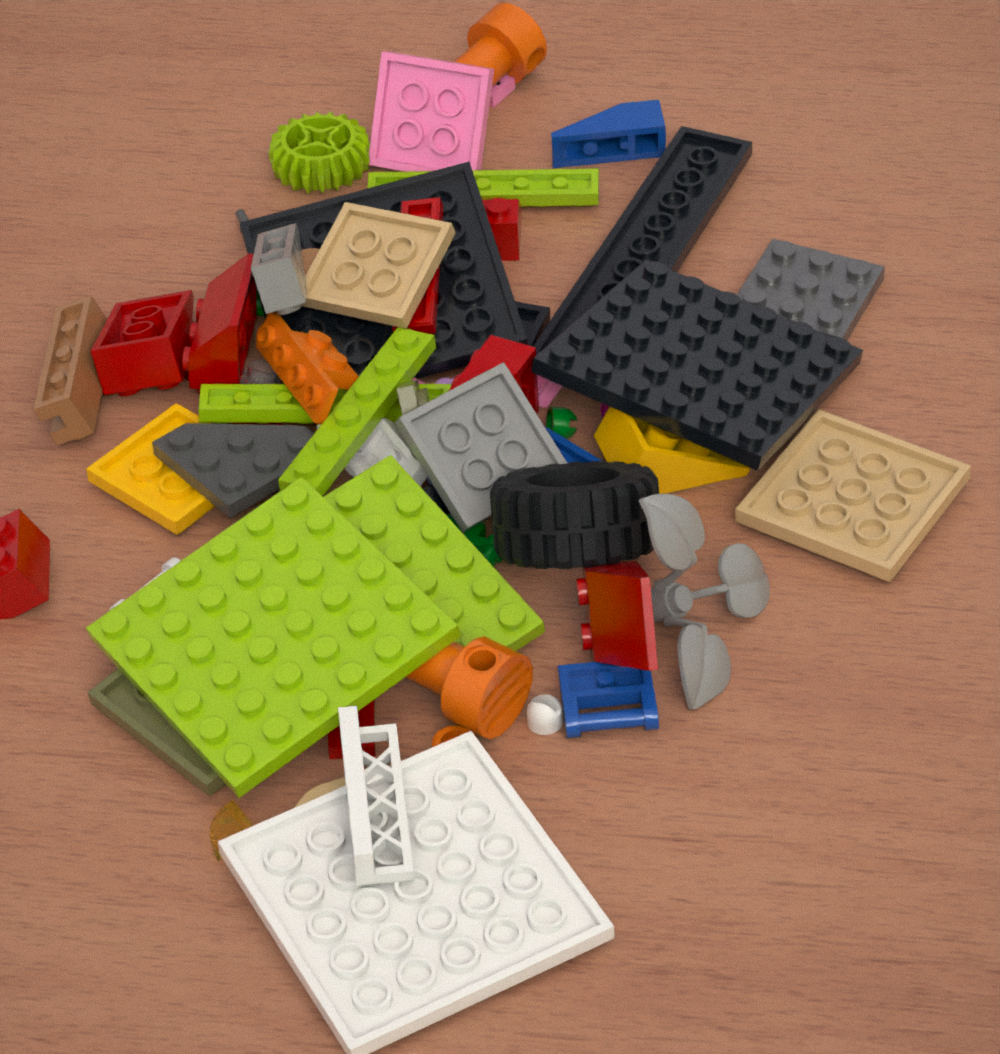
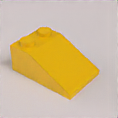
[593,407,751,494]

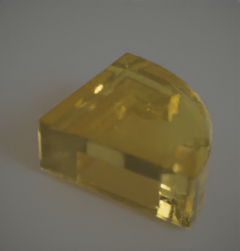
[209,800,254,861]

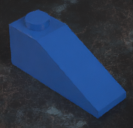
[551,99,666,168]

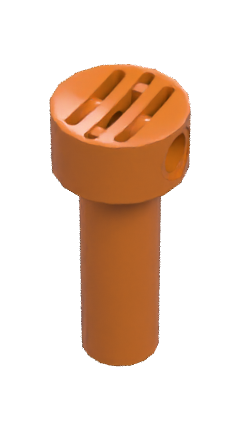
[454,3,547,87]
[405,636,533,740]

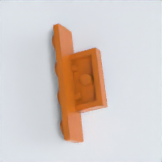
[256,312,359,424]

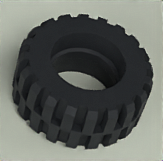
[490,461,659,569]

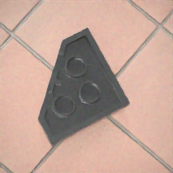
[152,423,314,518]

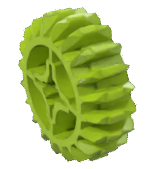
[268,111,370,194]

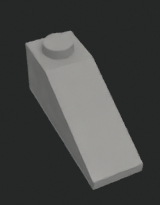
[251,223,307,315]

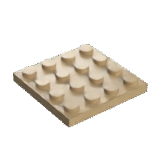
[735,409,971,582]

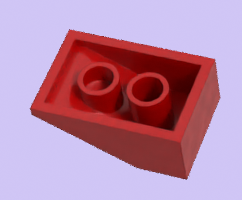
[91,290,194,396]
[576,561,658,671]

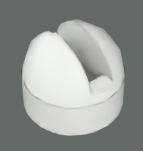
[526,694,564,735]

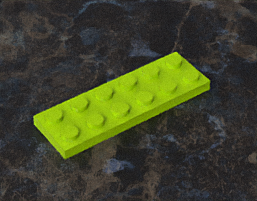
[323,455,545,651]

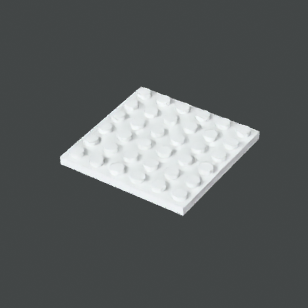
[218,731,614,1054]

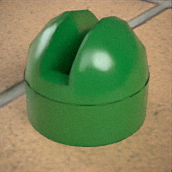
[546,406,577,440]

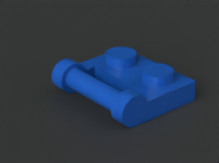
[558,662,659,738]

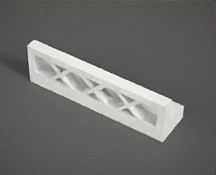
[338,706,415,886]

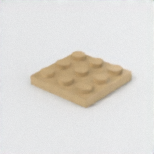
[301,202,456,329]

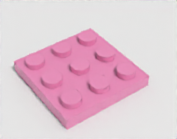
[369,51,494,172]

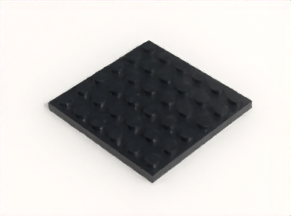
[240,162,528,384]
[531,260,863,471]

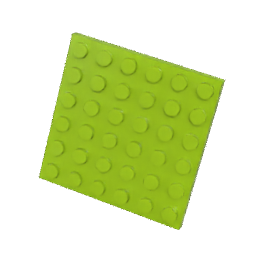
[86,477,461,798]

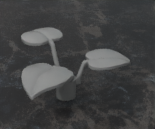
[638,494,770,710]

